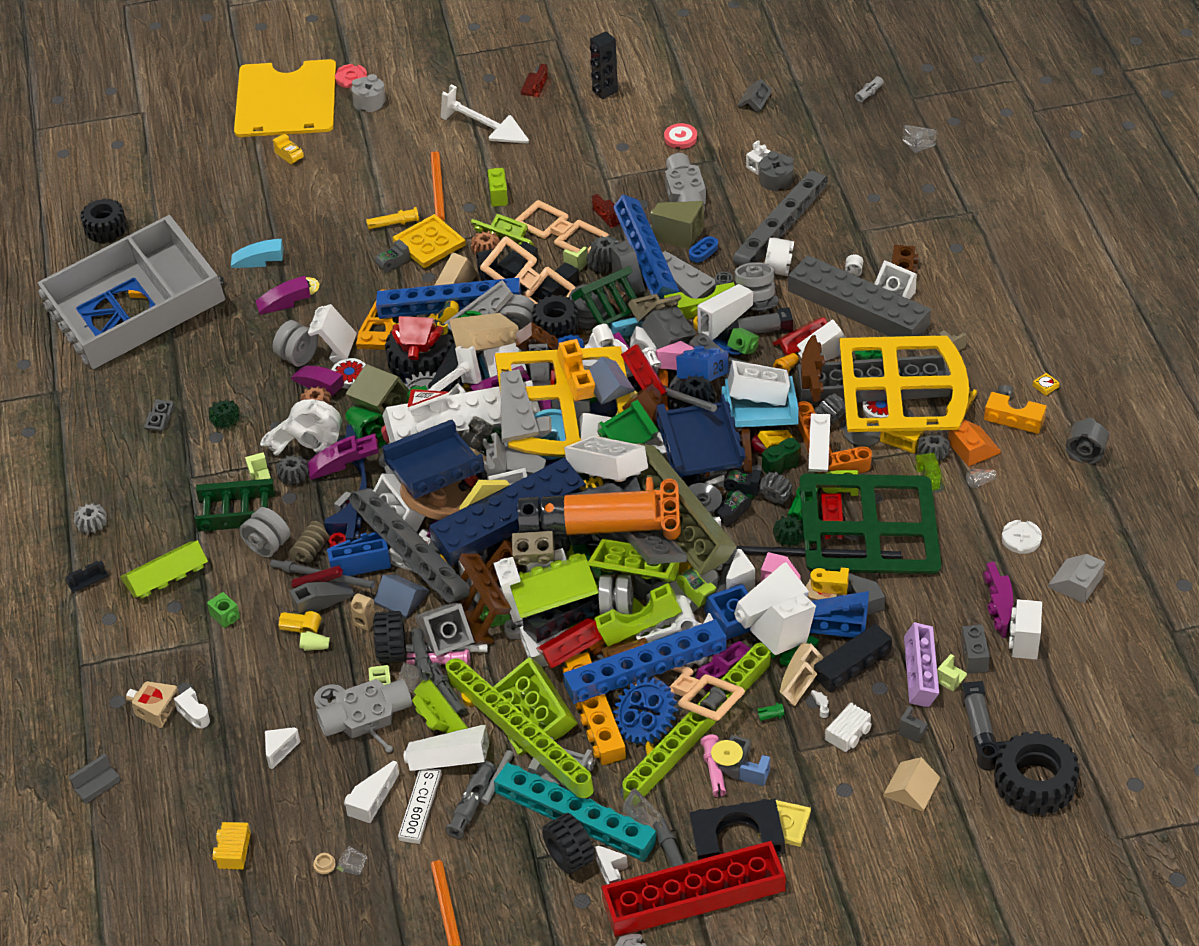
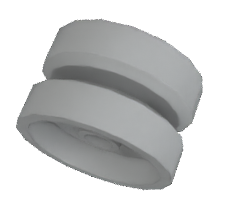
[735,263,775,302]
[497,294,535,330]
[273,320,318,367]
[239,507,290,557]
[599,574,633,615]

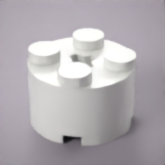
[765,238,794,276]

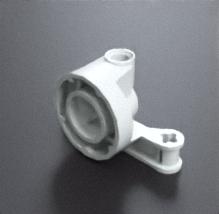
[582,324,662,377]
[260,399,342,456]

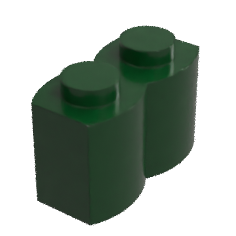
[762,438,801,475]

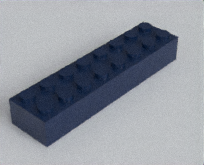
[429,457,586,566]

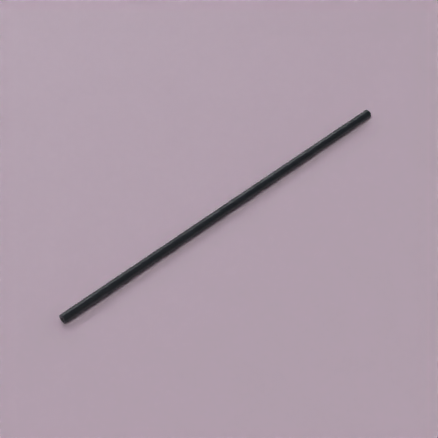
[570,541,902,559]

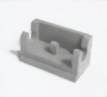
[483,432,506,477]

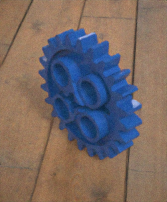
[613,677,678,745]

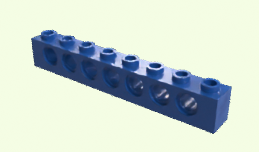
[613,194,680,299]
[376,278,522,319]
[563,619,726,704]

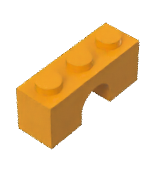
[557,339,595,401]
[984,392,1047,434]

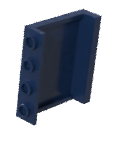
[656,395,745,477]
[382,419,485,499]

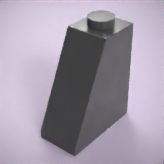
[611,241,645,298]

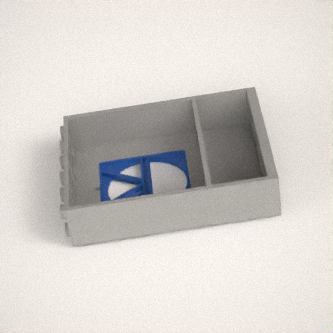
[37,215,225,370]

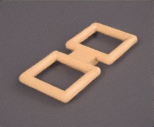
[515,200,610,253]
[480,236,576,304]
[628,666,745,721]

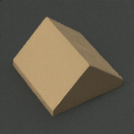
[884,757,940,812]

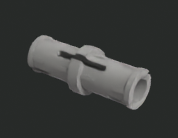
[855,76,884,103]

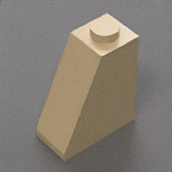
[434,252,478,286]

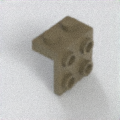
[628,294,682,322]

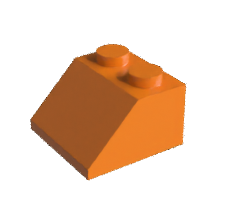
[948,420,1001,466]

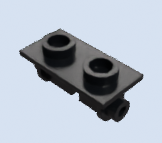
[65,560,109,593]

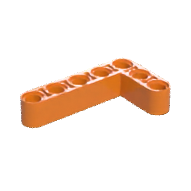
[796,401,872,474]

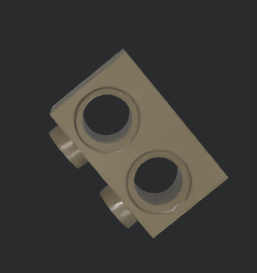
[512,531,555,565]

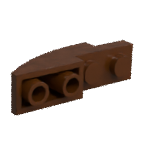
[801,335,825,402]

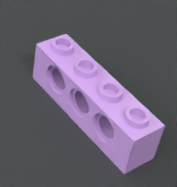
[904,622,939,708]

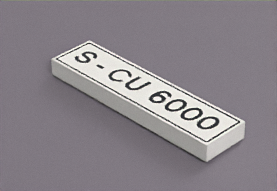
[398,768,442,844]

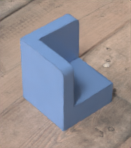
[739,755,770,786]

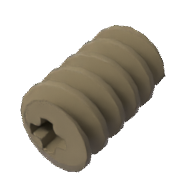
[289,521,329,563]

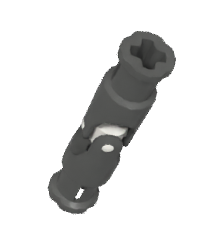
[445,760,496,839]

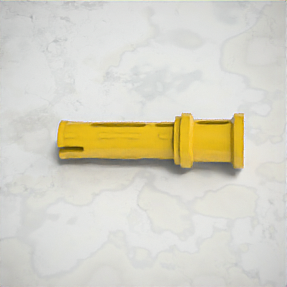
[366,207,420,230]

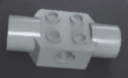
[665,153,706,211]
[316,679,412,738]

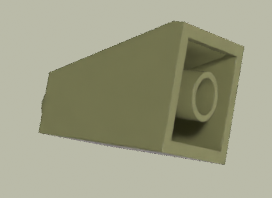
[650,201,704,249]
[346,364,409,414]

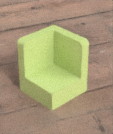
[563,247,588,272]
[245,452,271,480]
[937,654,967,692]

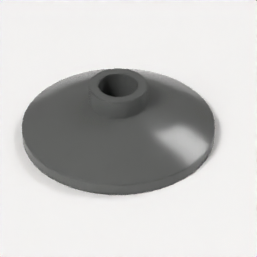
[749,295,779,312]
[844,423,880,447]
[689,483,722,512]

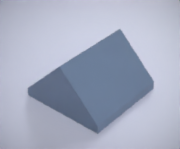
[589,357,634,405]
[374,575,429,619]

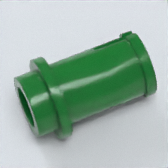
[757,702,785,721]

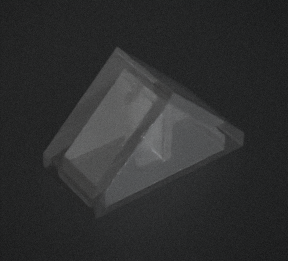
[903,125,937,153]
[623,788,663,830]

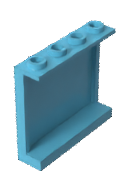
[722,376,798,427]

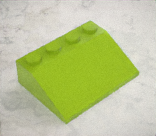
[588,539,680,582]
[510,554,599,618]
[493,657,578,756]

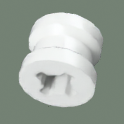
[845,254,863,277]

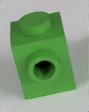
[727,328,759,354]

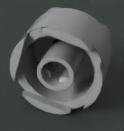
[351,74,386,112]

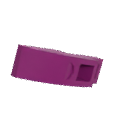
[308,434,380,480]
[983,562,1013,638]

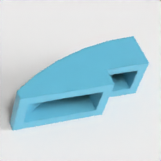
[231,239,284,268]

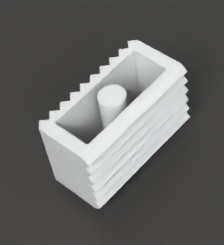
[825,703,872,752]

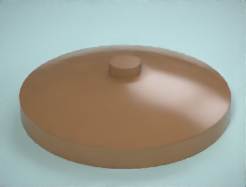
[400,480,472,520]

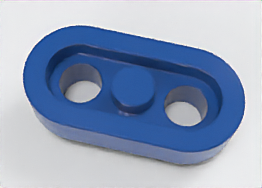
[689,236,718,263]

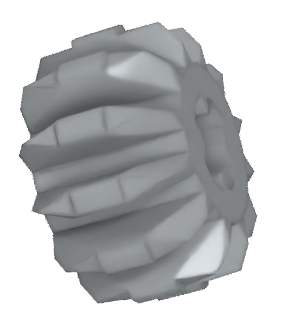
[74,502,107,535]

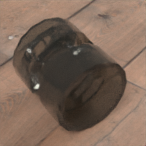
[461,416,495,451]

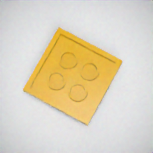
[393,214,466,268]

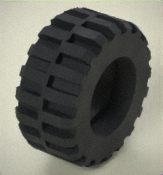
[385,319,454,382]
[994,731,1080,815]

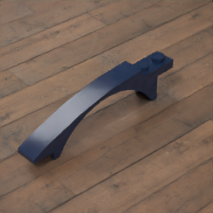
[324,425,368,542]

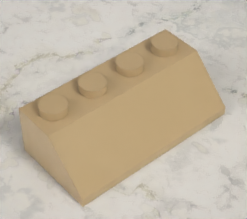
[449,313,519,353]

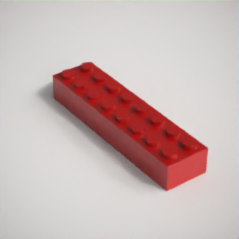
[601,841,786,937]

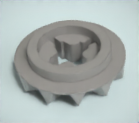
[314,684,345,708]

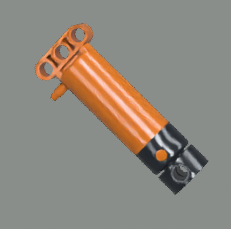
[518,477,681,540]

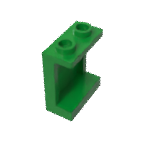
[597,399,658,444]

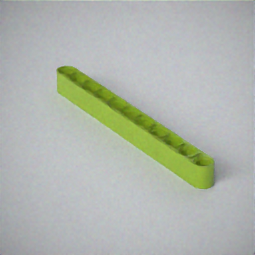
[622,643,771,804]
[446,658,594,798]

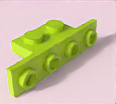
[471,214,534,246]
[412,678,468,734]

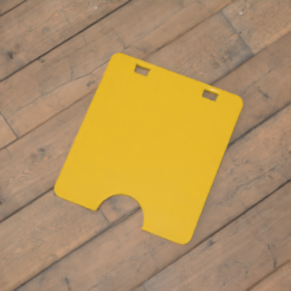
[234,59,336,137]

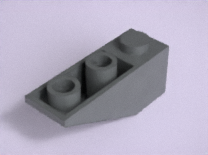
[289,581,355,615]

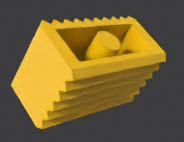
[213,822,251,870]

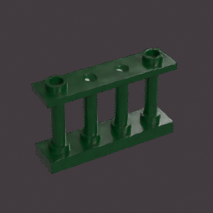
[571,266,637,333]
[195,478,276,532]

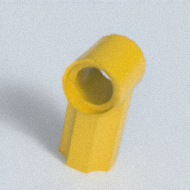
[279,611,322,634]

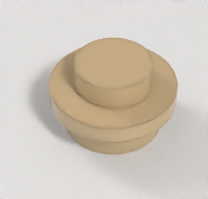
[313,853,336,874]

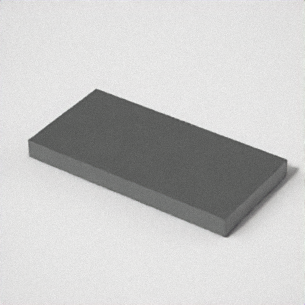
[621,530,687,565]

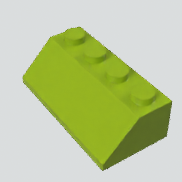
[120,540,208,599]

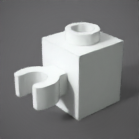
[746,140,771,175]

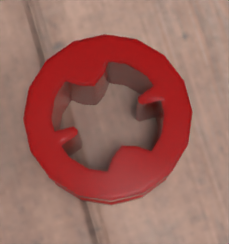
[329,533,346,547]

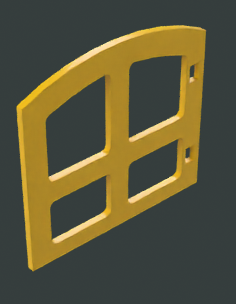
[839,335,969,432]
[495,346,631,457]

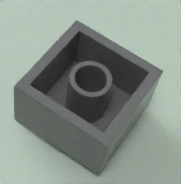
[641,306,696,349]

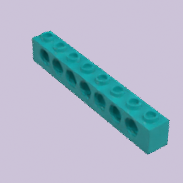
[494,762,657,862]

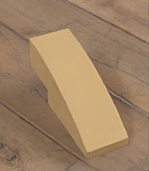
[780,643,824,706]

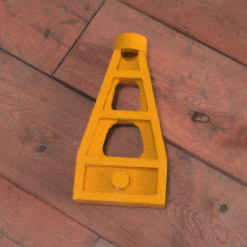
[356,290,393,350]

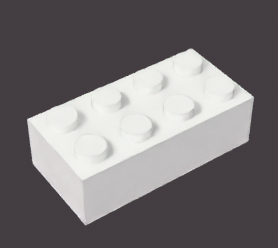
[564,436,648,482]

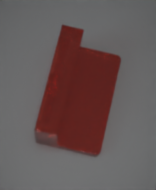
[520,64,548,97]
[591,194,620,228]

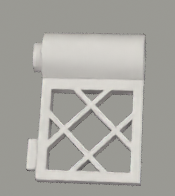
[636,595,697,646]

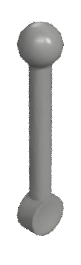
[369,730,393,753]

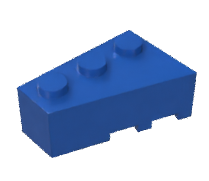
[327,532,391,576]
[809,591,869,637]

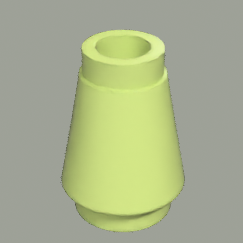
[299,631,330,651]

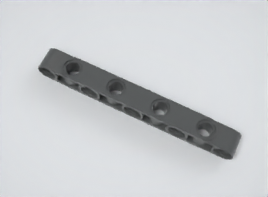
[733,170,828,266]
[349,488,469,603]

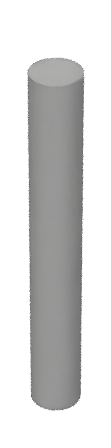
[481,750,514,805]

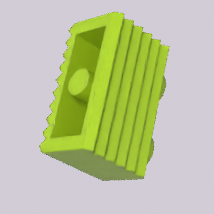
[487,168,508,207]

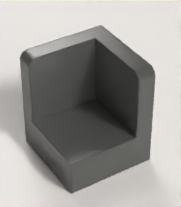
[899,706,928,743]

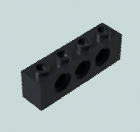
[589,31,618,99]
[522,591,600,643]

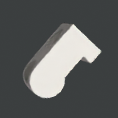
[174,687,210,729]

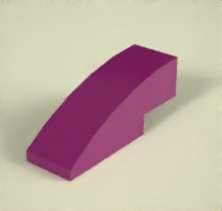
[256,276,311,315]
[291,366,344,396]
[696,641,750,692]

